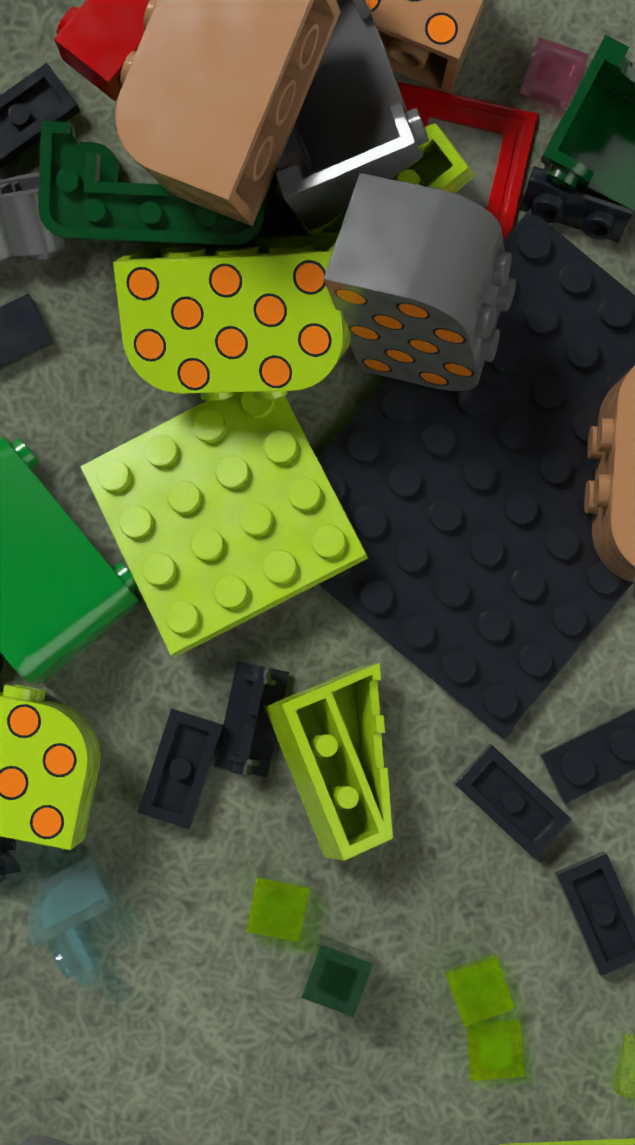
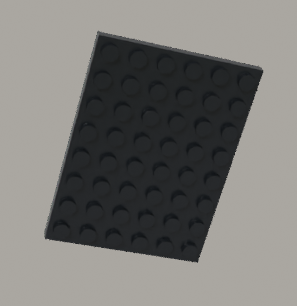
[317,209,635,739]

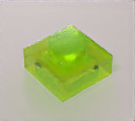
[246,875,310,942]
[444,953,515,1027]
[465,1018,525,1081]

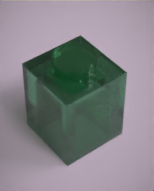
[301,934,373,1017]

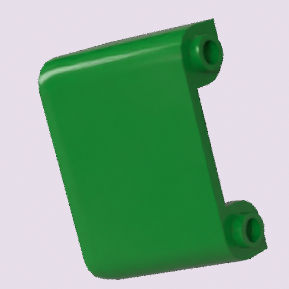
[0,436,142,684]

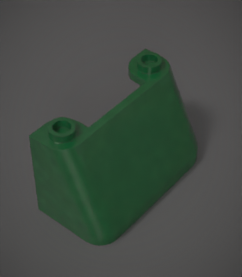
[541,35,635,213]
[38,121,278,247]

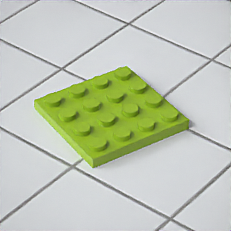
[80,392,368,658]

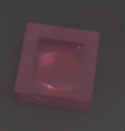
[519,37,589,109]

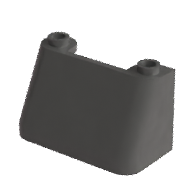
[276,0,429,231]

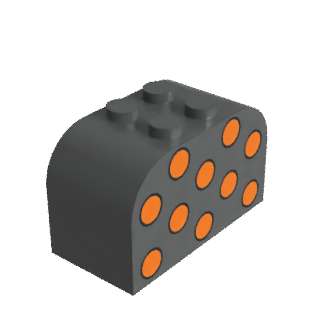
[324,173,516,391]

